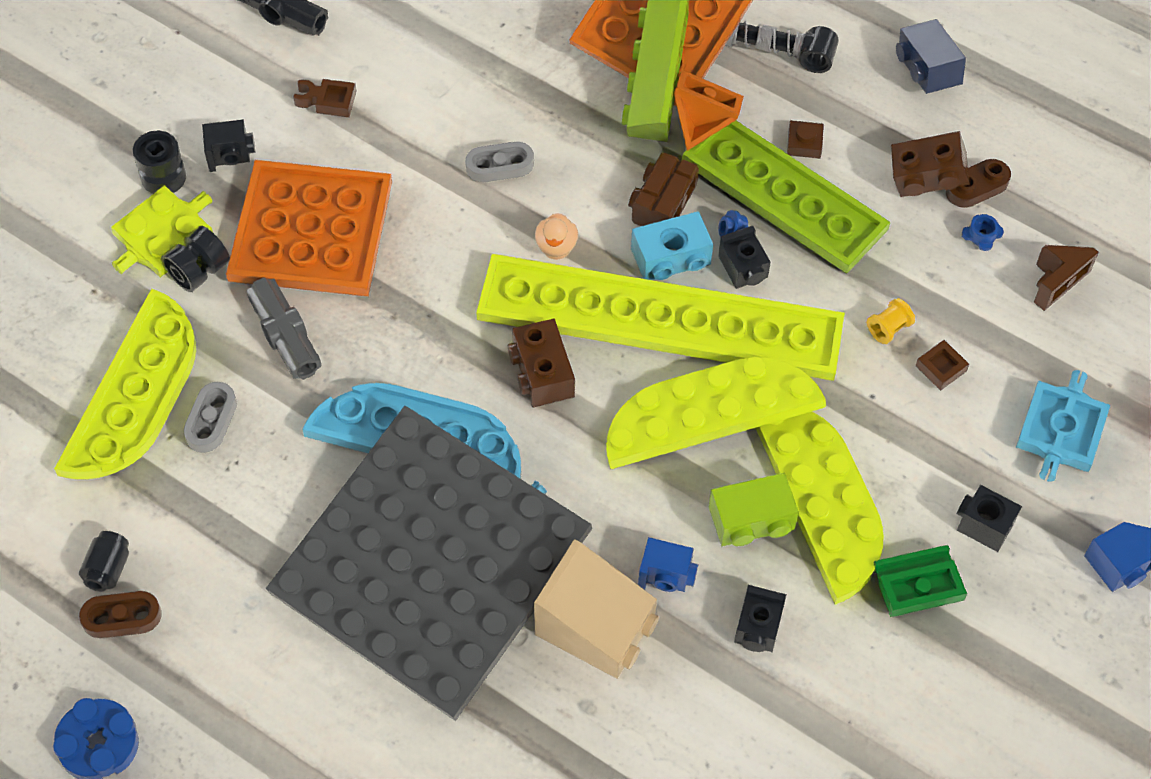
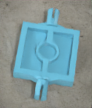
[1016,370,1110,482]

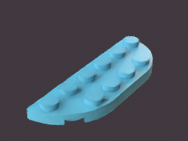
[302,383,521,479]

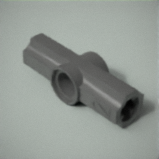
[246,277,322,380]

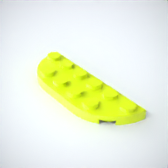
[54,288,196,479]
[606,357,826,469]
[755,411,884,605]

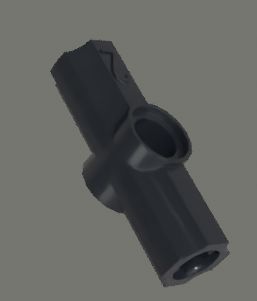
[238,0,329,36]

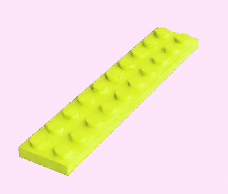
[476,254,845,381]

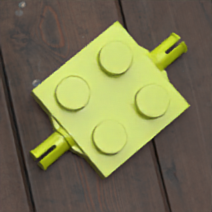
[111,185,213,278]

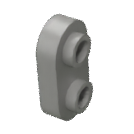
[465,142,534,182]
[184,382,237,453]

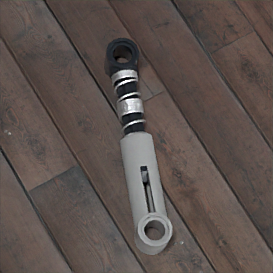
[725,20,839,73]

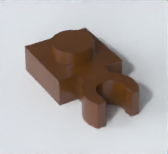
[293,79,357,117]

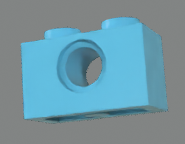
[631,211,713,280]

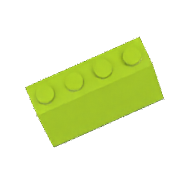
[621,0,689,142]

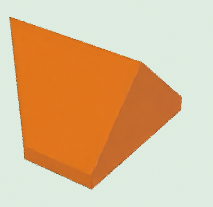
[674,70,744,151]

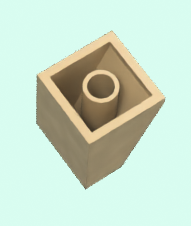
[534,539,659,679]

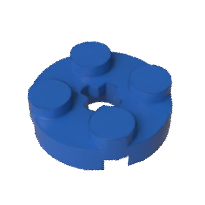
[53,698,139,779]

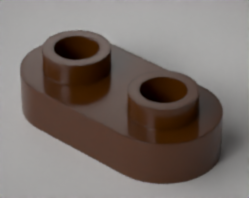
[946,159,1011,208]
[79,591,162,638]

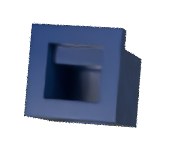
[638,537,699,592]

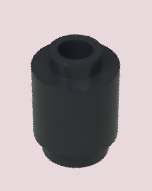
[79,531,129,592]

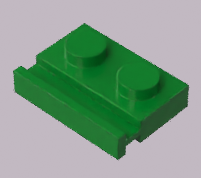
[874,545,967,617]

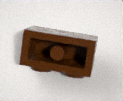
[891,131,969,197]
[507,318,575,408]

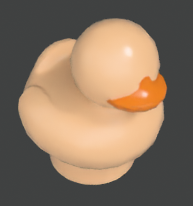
[535,213,578,260]

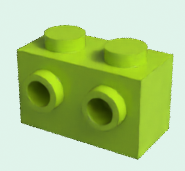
[708,473,799,547]

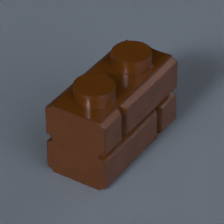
[628,152,699,226]

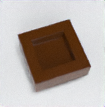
[787,120,824,159]
[916,340,969,391]

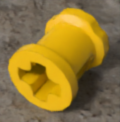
[866,298,915,344]

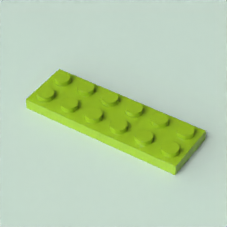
[682,120,890,274]

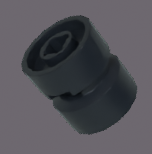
[133,130,186,194]
[161,226,230,292]

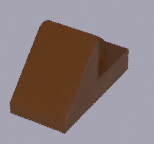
[1034,245,1099,311]

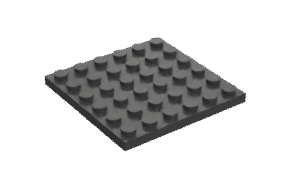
[266,405,593,721]

